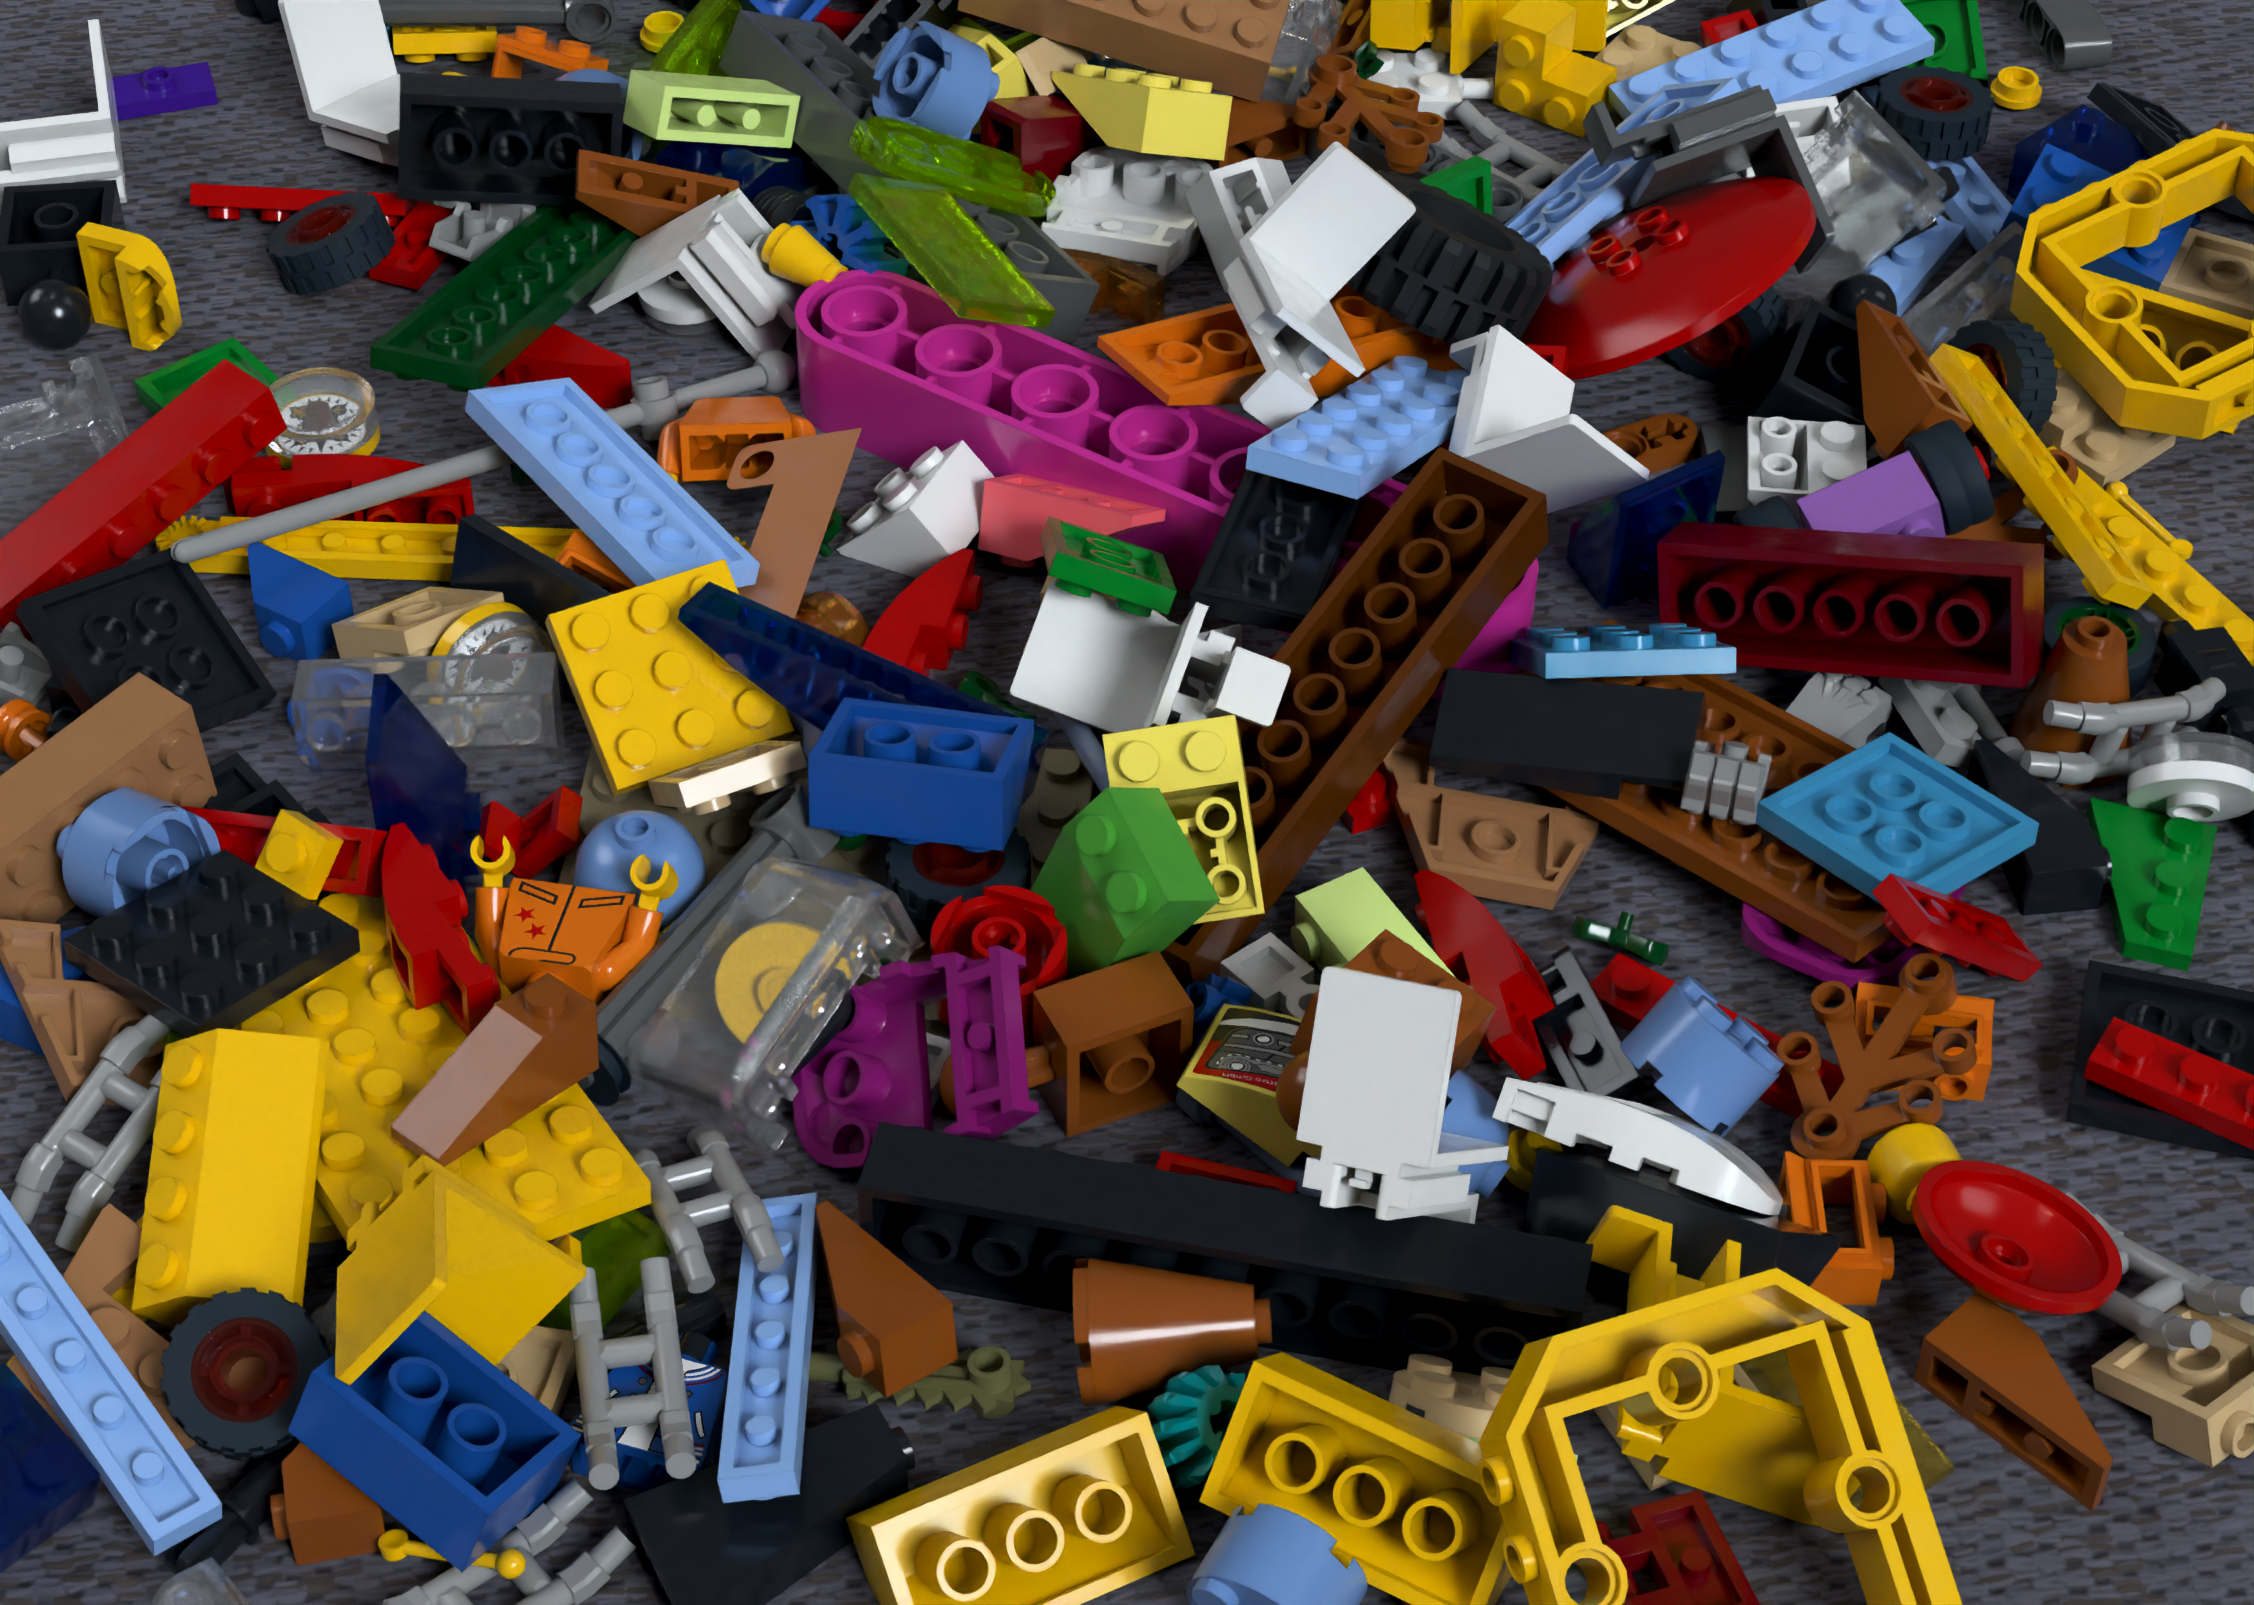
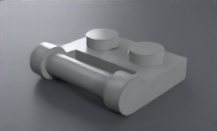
[1877,677,2026,770]

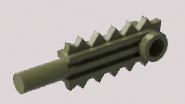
[809,1346,1031,1419]

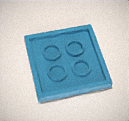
[1509,623,1736,679]
[1756,732,2039,905]

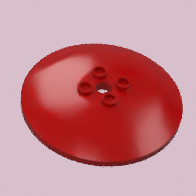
[1520,176,1817,380]

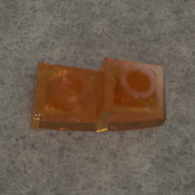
[1062,248,1165,325]

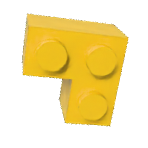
[1493,0,1618,138]

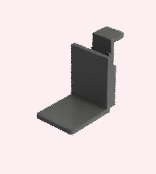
[1583,85,1836,274]

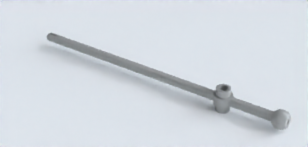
[171,349,796,563]

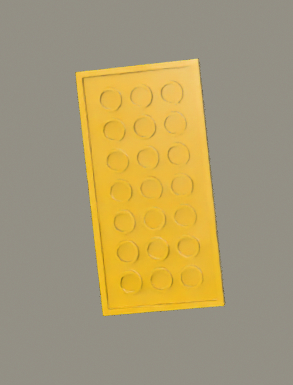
[232,890,651,1242]

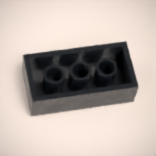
[398,73,623,207]

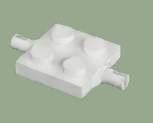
[1365,48,1494,120]

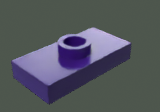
[112,62,218,121]

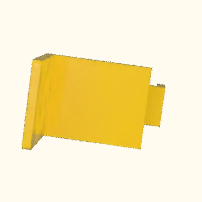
[1370,0,1608,75]
[335,1154,587,1385]
[1586,1205,1861,1526]

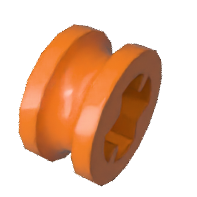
[0,698,51,762]

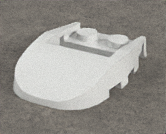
[1041,145,1213,276]
[1492,1077,1783,1215]

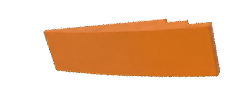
[1097,285,1466,406]

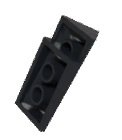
[1429,668,1707,800]
[1522,1149,1840,1305]

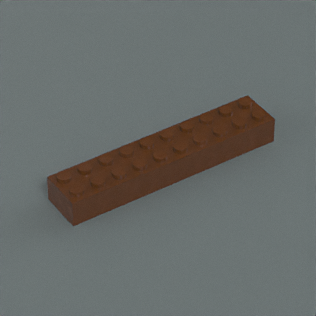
[1160,447,1549,989]

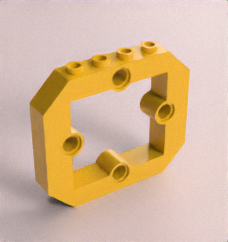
[2010,128,2254,440]
[1479,1268,1962,1605]

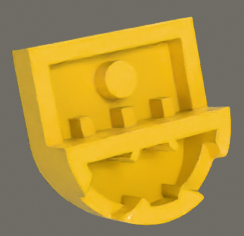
[392,26,497,63]
[76,222,182,351]

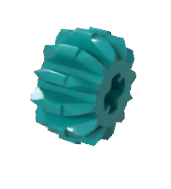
[1147,1365,1245,1495]

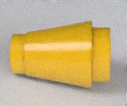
[761,223,848,288]

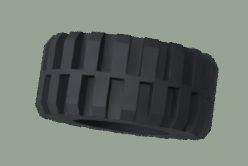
[1345,170,1552,345]

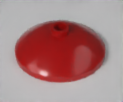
[1912,1160,2122,1316]

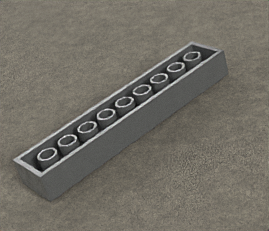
[718,10,1100,343]

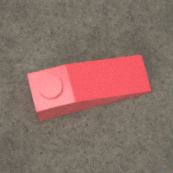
[978,473,1166,568]

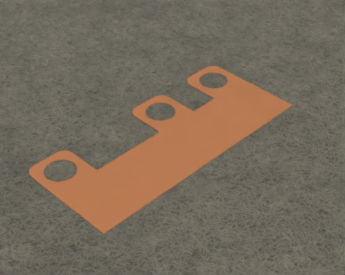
[727,428,862,678]

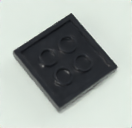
[15,548,277,733]
[63,849,360,1038]
[2066,960,2254,1160]

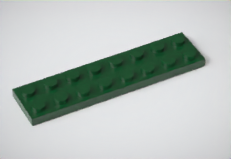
[370,205,641,392]

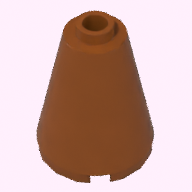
[2007,616,2133,789]
[1073,1258,1272,1407]

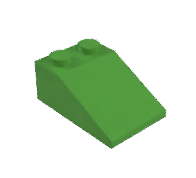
[1030,787,1220,980]

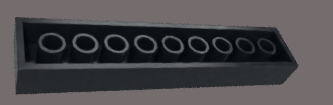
[857,1122,1593,1376]

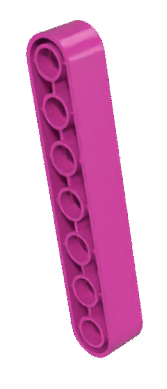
[795,269,1539,700]

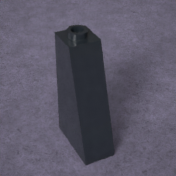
[624,1403,915,1605]

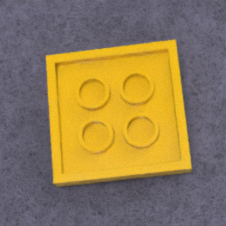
[545,559,794,797]

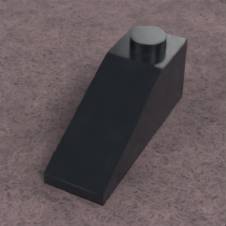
[1967,739,2112,916]

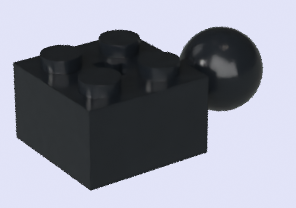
[0,180,126,350]
[1751,273,1897,453]

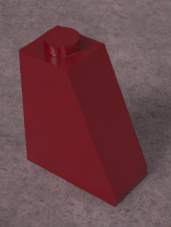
[980,94,1104,210]

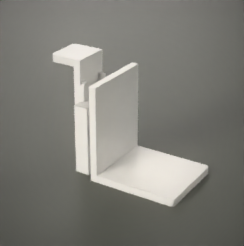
[278,0,458,208]
[0,19,127,214]
[1223,142,1416,431]
[588,188,807,361]
[1448,324,1650,514]
[1009,579,1291,734]
[1296,966,1509,1224]

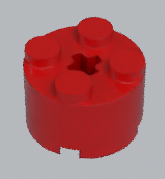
[930,885,1068,1046]

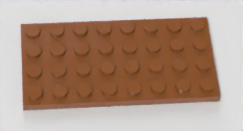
[1517,619,1962,963]

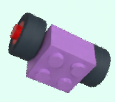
[1733,419,1994,538]

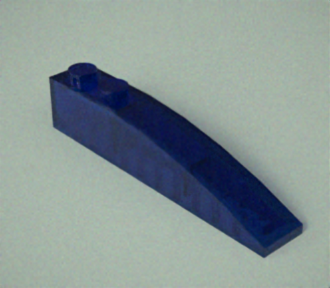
[678,582,1050,808]

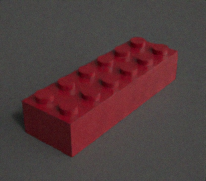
[1657,521,2044,688]

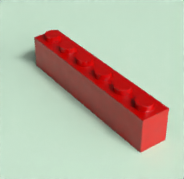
[0,359,287,641]

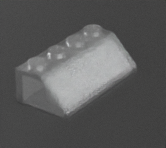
[290,652,566,773]

